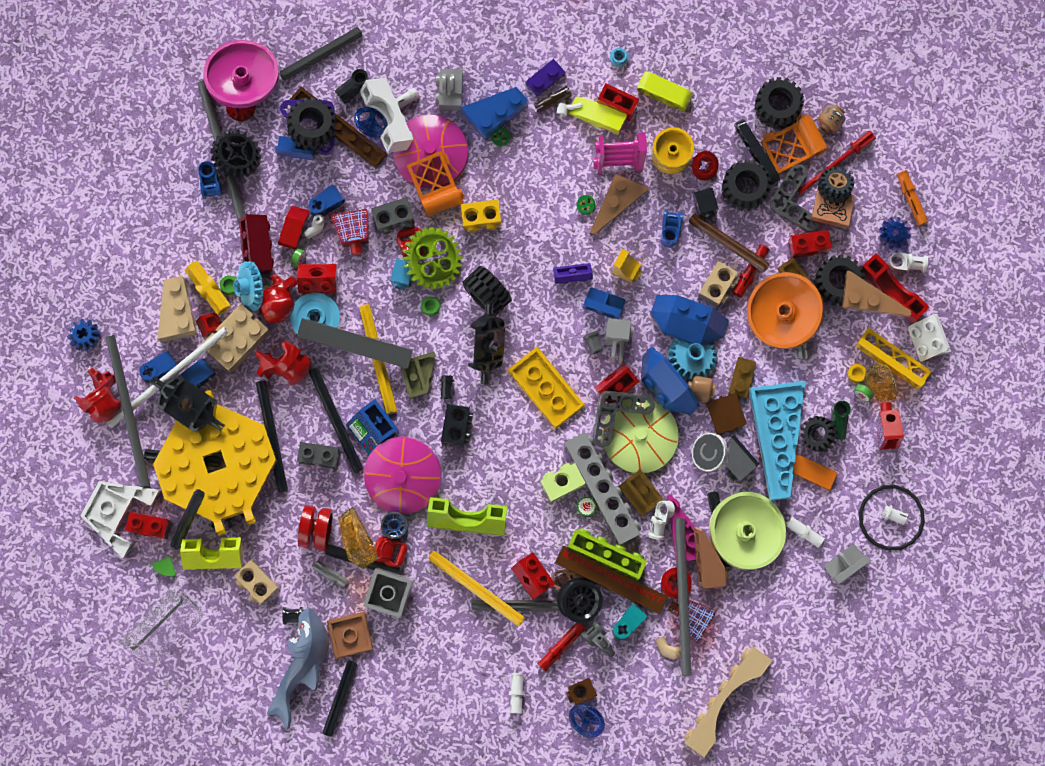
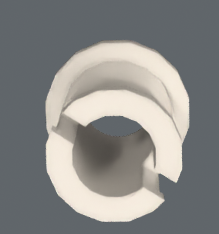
[395,88,420,109]
[882,505,908,525]

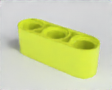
[636,71,693,112]

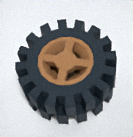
[818,167,855,203]

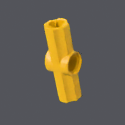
[184,261,231,316]

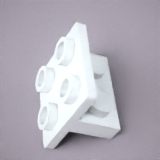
[908,314,951,362]

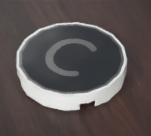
[692,433,728,472]

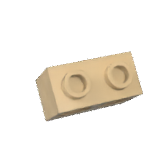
[698,261,738,308]
[234,560,280,605]

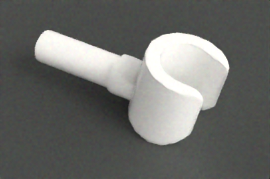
[557,102,583,117]

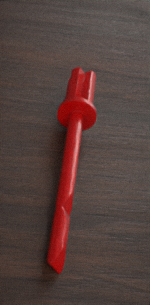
[797,131,876,194]

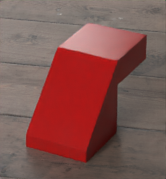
[278,205,310,250]

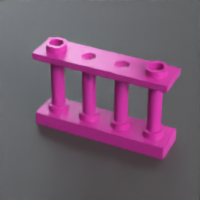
[593,132,647,175]

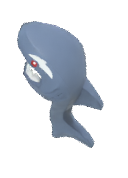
[267,608,329,729]

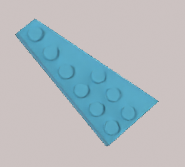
[749,381,806,501]

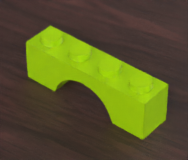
[427,497,507,536]

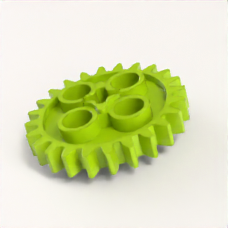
[402,227,463,289]

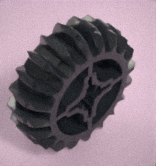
[210,129,262,180]

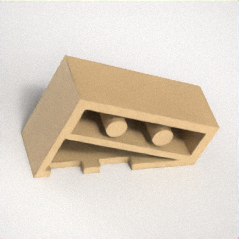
[157,275,198,343]

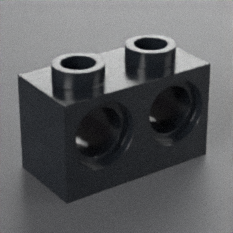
[441,404,473,448]

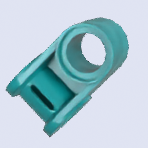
[612,603,647,640]

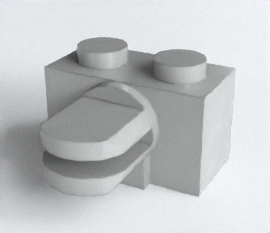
[435,69,463,111]
[604,318,634,364]

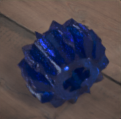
[879,217,911,249]

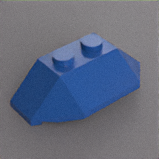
[651,295,729,345]
[641,346,700,415]

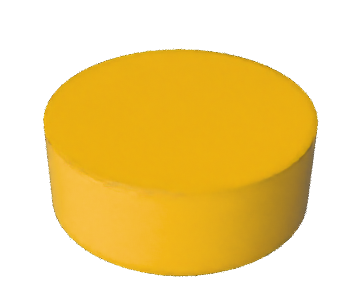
[847,364,867,383]

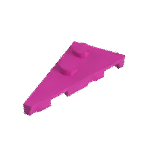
[667,494,696,563]

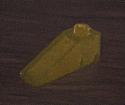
[338,507,378,569]

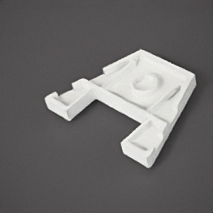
[81,481,160,559]

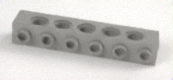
[564,432,641,546]

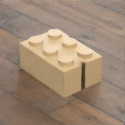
[201,304,271,374]

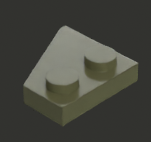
[400,352,435,399]

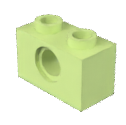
[540,463,586,503]

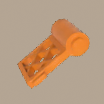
[761,114,828,174]
[406,151,465,218]

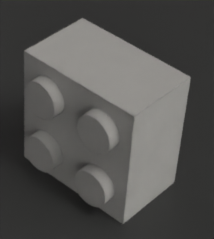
[363,568,415,618]

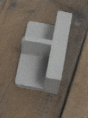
[824,544,871,585]

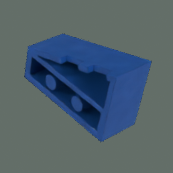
[461,87,528,141]

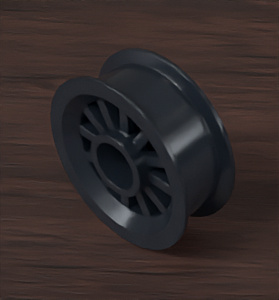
[557,577,603,623]

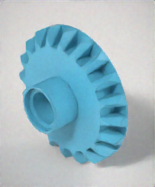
[234,261,263,311]
[290,293,340,342]
[668,338,718,380]

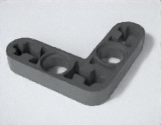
[770,164,819,233]
[593,391,655,447]

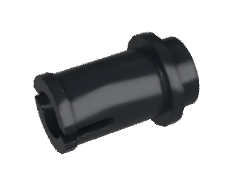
[440,375,455,399]

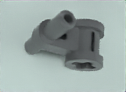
[580,621,615,657]

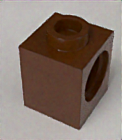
[566,678,597,705]

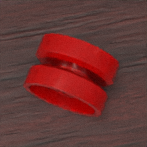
[298,505,333,551]

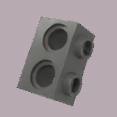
[371,197,415,235]
[297,442,340,469]

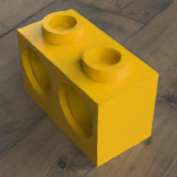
[461,199,501,232]

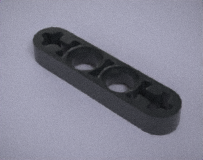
[734,119,780,185]

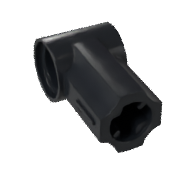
[334,69,370,104]

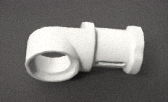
[888,253,928,273]
[648,501,675,540]

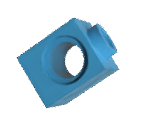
[390,258,413,290]

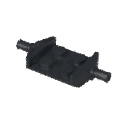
[468,301,506,384]
[150,375,225,432]

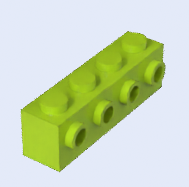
[568,528,647,581]

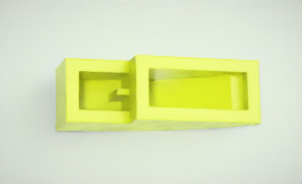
[568,97,627,135]

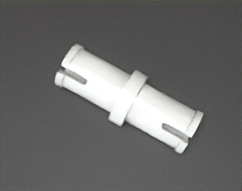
[786,516,825,548]
[509,673,525,714]

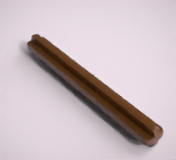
[689,214,769,272]

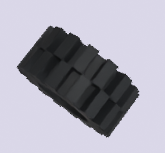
[800,416,839,452]

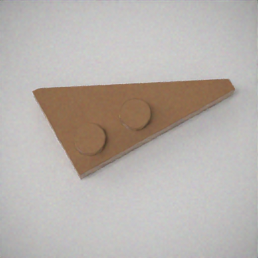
[590,174,649,235]
[842,271,911,317]

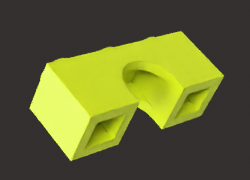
[180,537,243,570]

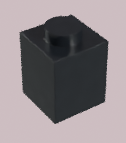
[693,188,719,219]

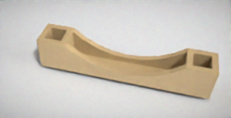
[683,647,772,758]

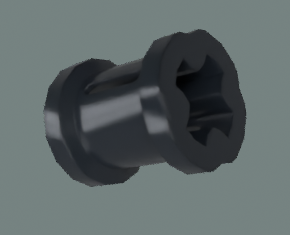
[282,607,304,625]

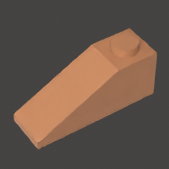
[694,527,728,589]

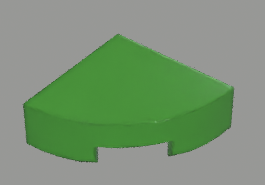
[151,557,177,577]

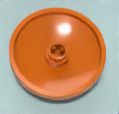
[747,272,824,349]

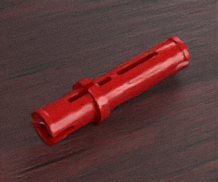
[732,244,770,298]
[537,623,586,672]

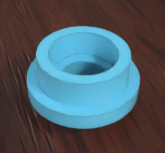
[610,48,629,67]

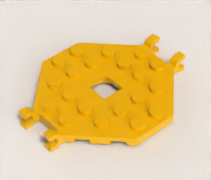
[153,390,277,536]

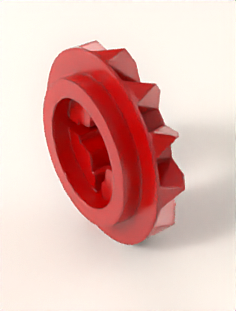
[226,105,256,122]
[690,150,719,181]
[660,568,692,599]

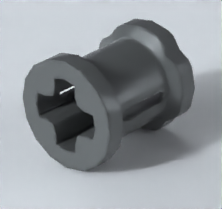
[583,331,606,355]

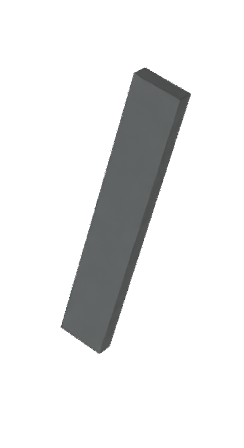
[297,318,413,369]

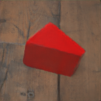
[196,312,221,338]

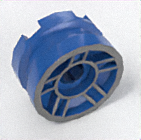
[381,512,409,540]

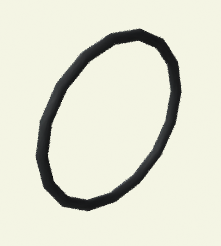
[859,485,925,550]

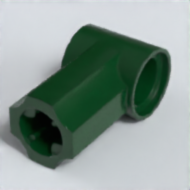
[831,400,851,440]

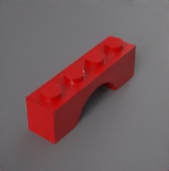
[861,253,930,324]

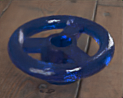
[354,107,388,138]
[569,704,605,738]

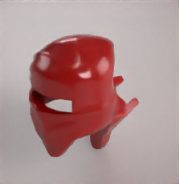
[259,274,297,323]
[255,341,311,386]
[74,367,122,423]

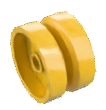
[651,127,694,174]

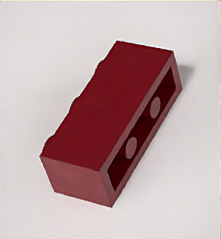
[239,214,274,275]

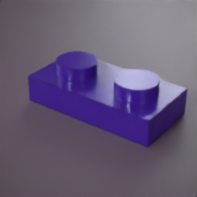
[525,59,566,97]
[553,263,593,284]

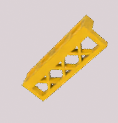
[855,327,931,390]

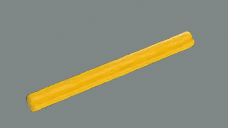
[359,304,397,414]
[428,551,525,626]

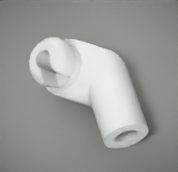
[303,214,325,240]

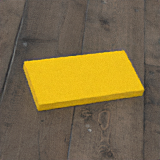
[507,347,585,430]

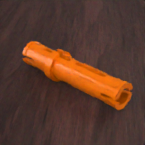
[896,170,929,226]

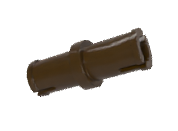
[534,86,572,114]

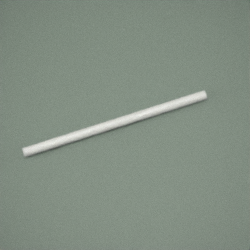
[107,327,229,428]

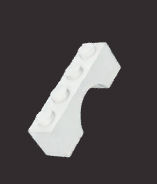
[360,78,413,153]

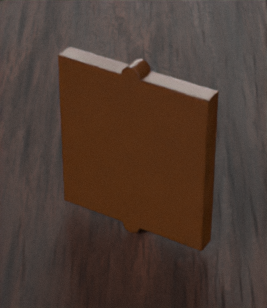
[706,393,747,435]

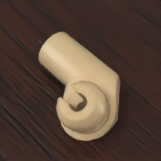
[655,636,681,659]

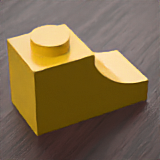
[612,249,643,284]

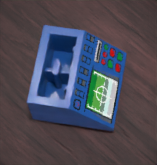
[346,399,399,456]

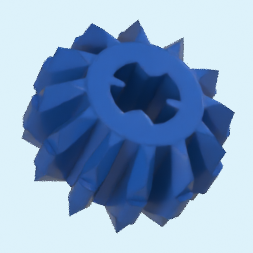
[67,319,101,351]

